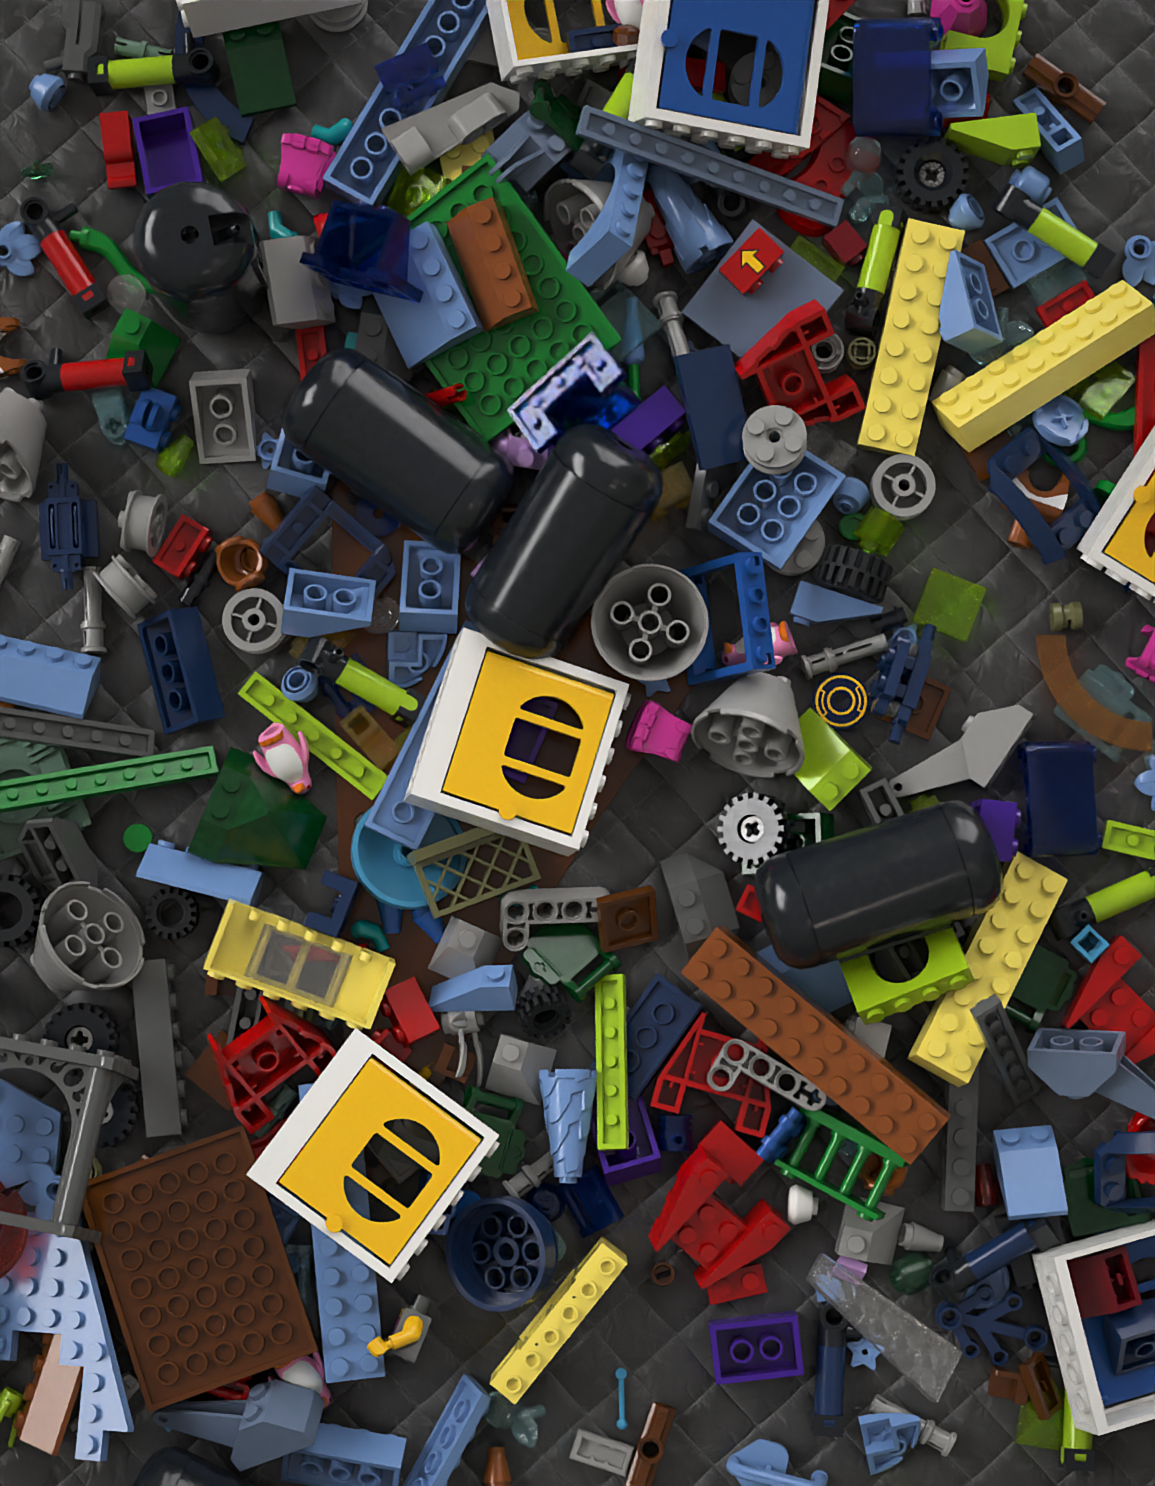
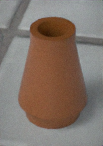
[248,490,284,532]
[483,1447,512,1486]

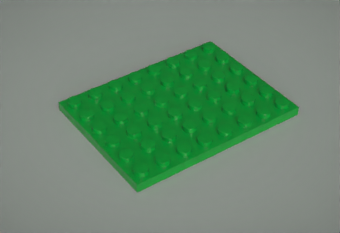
[353,153,624,443]

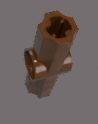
[1022,53,1106,125]
[624,1401,676,1486]

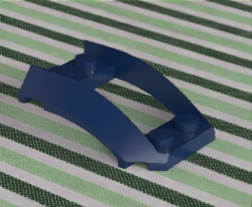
[987,428,1103,564]
[259,485,396,599]
[1094,1130,1155,1213]

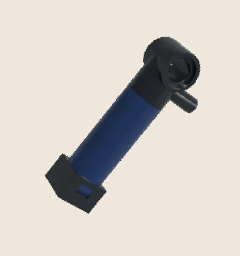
[928,1217,1060,1304]
[811,1299,871,1437]

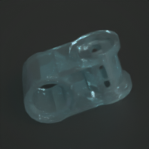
[91,387,129,445]

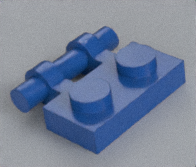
[756,1107,807,1165]

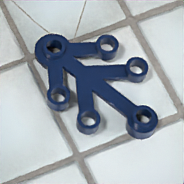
[935,1284,1048,1366]

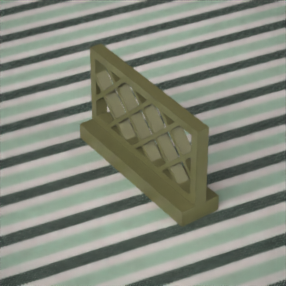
[407,816,541,919]

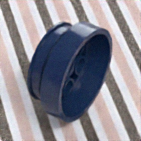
[446,1195,559,1312]

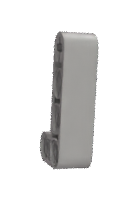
[499,887,610,952]
[707,1039,826,1111]

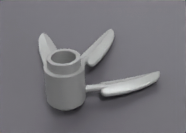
[441,1011,485,1088]

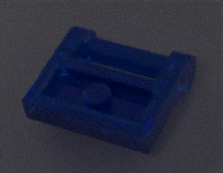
[554,1165,624,1238]

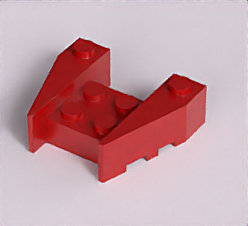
[734,299,866,426]
[1060,935,1155,1064]
[207,995,338,1135]
[649,1012,771,1138]
[648,1145,791,1289]

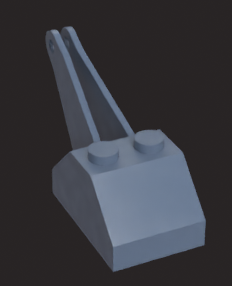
[480,110,574,198]
[1027,1028,1155,1119]
[153,1379,325,1471]

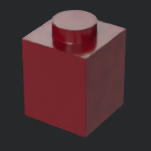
[821,220,867,270]

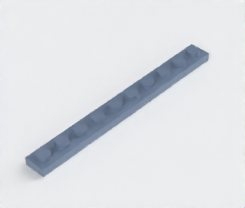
[575,105,844,228]

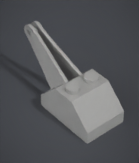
[889,705,1037,797]

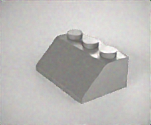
[259,235,336,329]

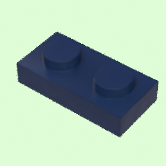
[565,23,622,53]

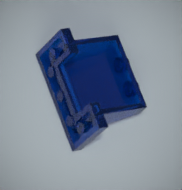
[299,200,424,303]
[507,332,642,454]

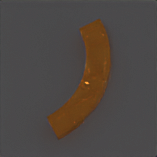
[1036,635,1152,752]

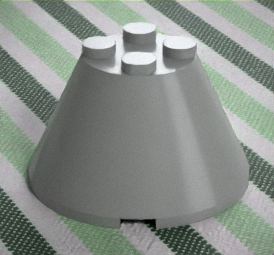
[543,179,655,290]
[0,387,48,502]
[591,564,709,681]
[691,672,805,778]
[30,881,145,993]

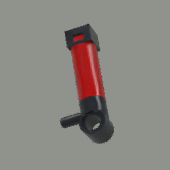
[20,197,111,320]
[20,348,154,400]

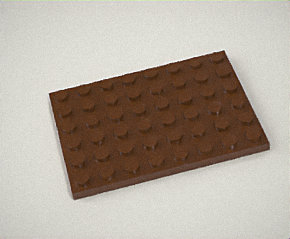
[83,1125,319,1413]

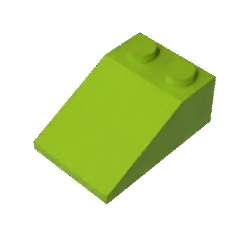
[944,112,1041,168]
[794,707,872,811]

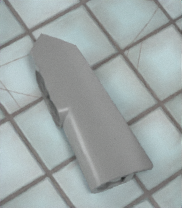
[382,82,521,176]

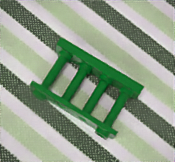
[774,1100,910,1222]

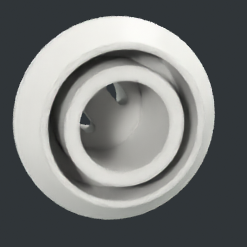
[617,249,649,286]
[787,1184,818,1225]

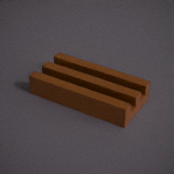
[1018,1352,1064,1420]

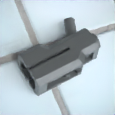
[43,0,106,83]

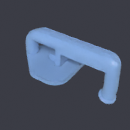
[726,1439,828,1486]

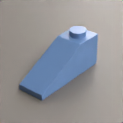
[1012,87,1085,175]
[788,581,883,627]
[429,965,518,1012]

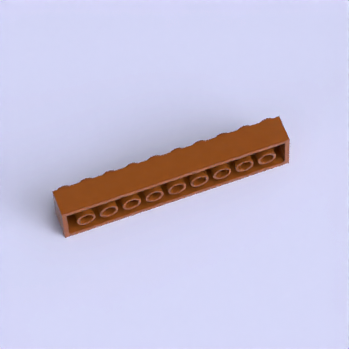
[680,925,951,1165]

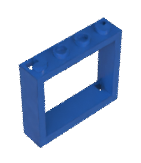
[679,552,776,685]

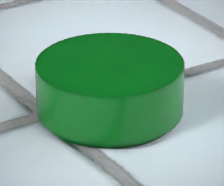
[1093,480,1116,502]
[838,512,868,542]
[123,824,154,853]

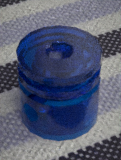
[658,1113,692,1151]

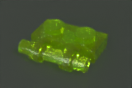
[189,116,247,182]
[1063,361,1136,421]

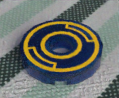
[812,672,870,730]

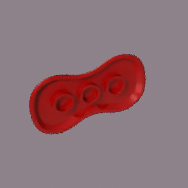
[776,121,880,237]

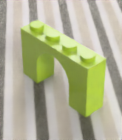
[939,0,1028,82]
[840,927,975,1025]

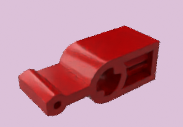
[99,110,138,190]

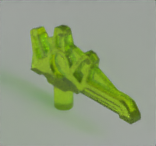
[649,430,692,470]

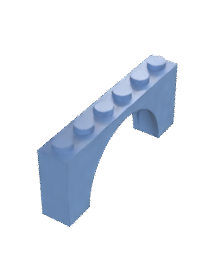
[566,149,648,287]

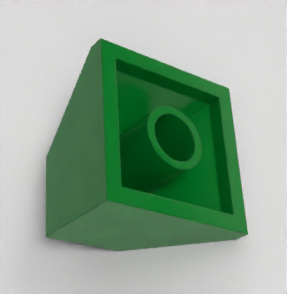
[106,308,182,389]

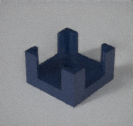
[303,870,362,938]

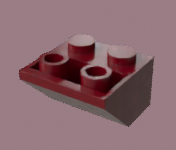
[1066,1245,1143,1319]

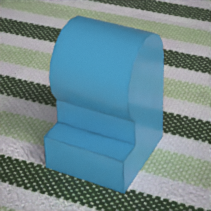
[1070,924,1110,964]

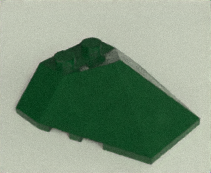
[187,747,327,870]

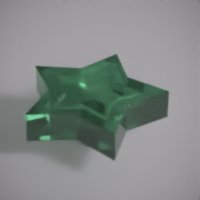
[20,160,53,180]

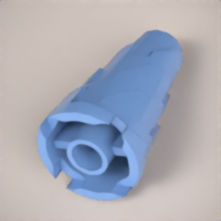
[647,164,734,274]
[539,1069,597,1184]

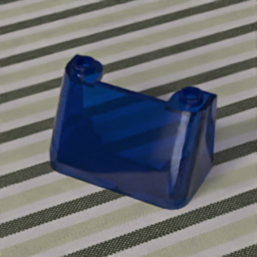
[853,17,944,139]
[1017,740,1103,859]

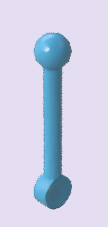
[615,1367,628,1430]

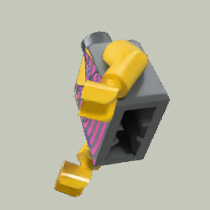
[367,1294,432,1365]

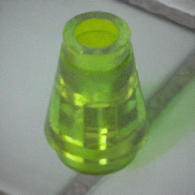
[155,434,195,478]

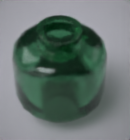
[889,1252,933,1296]

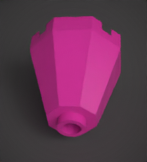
[928,0,988,41]

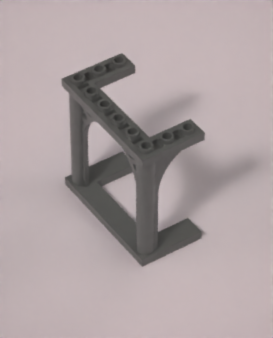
[0,1031,140,1244]

